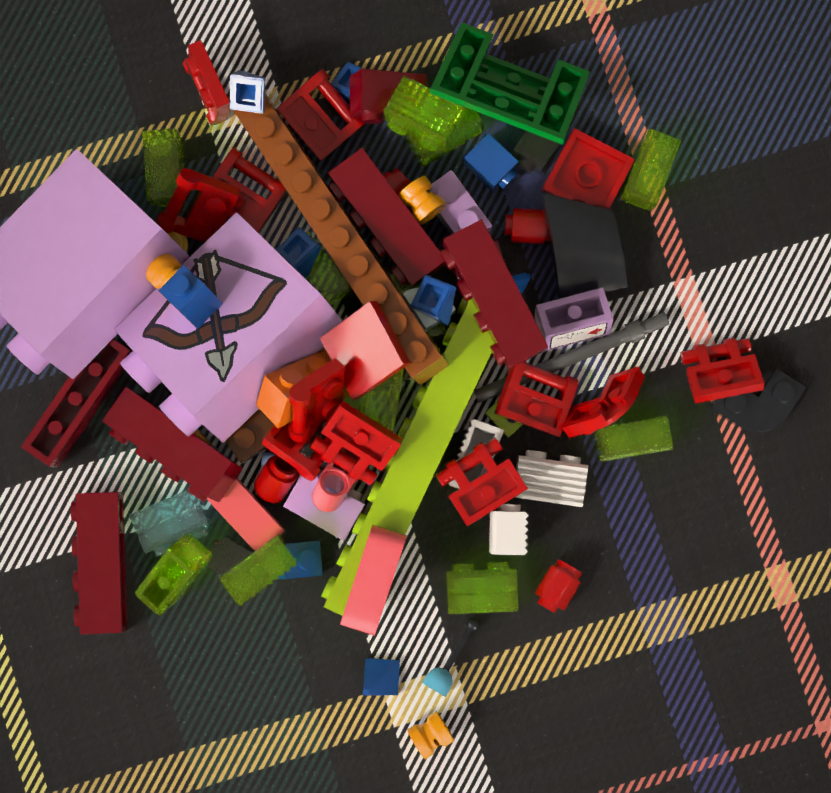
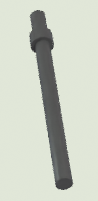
[474,312,669,403]

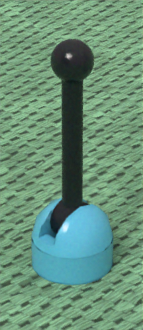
[422,617,480,697]

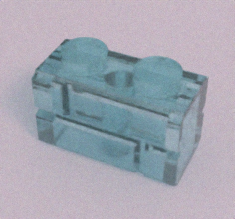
[129,490,213,557]

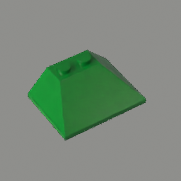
[429,22,590,144]

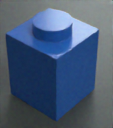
[464,133,518,192]
[158,265,223,329]

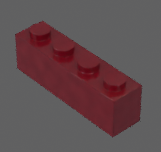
[328,148,446,289]
[440,219,548,370]
[21,338,132,468]
[102,387,243,502]
[70,492,128,634]

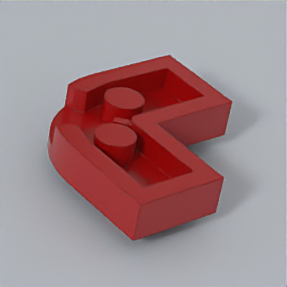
[562,367,645,438]

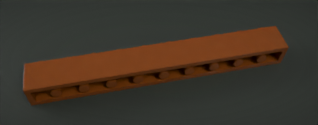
[228,93,450,385]

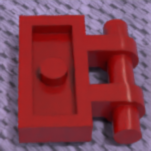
[680,338,764,404]
[310,400,403,485]
[435,438,528,526]

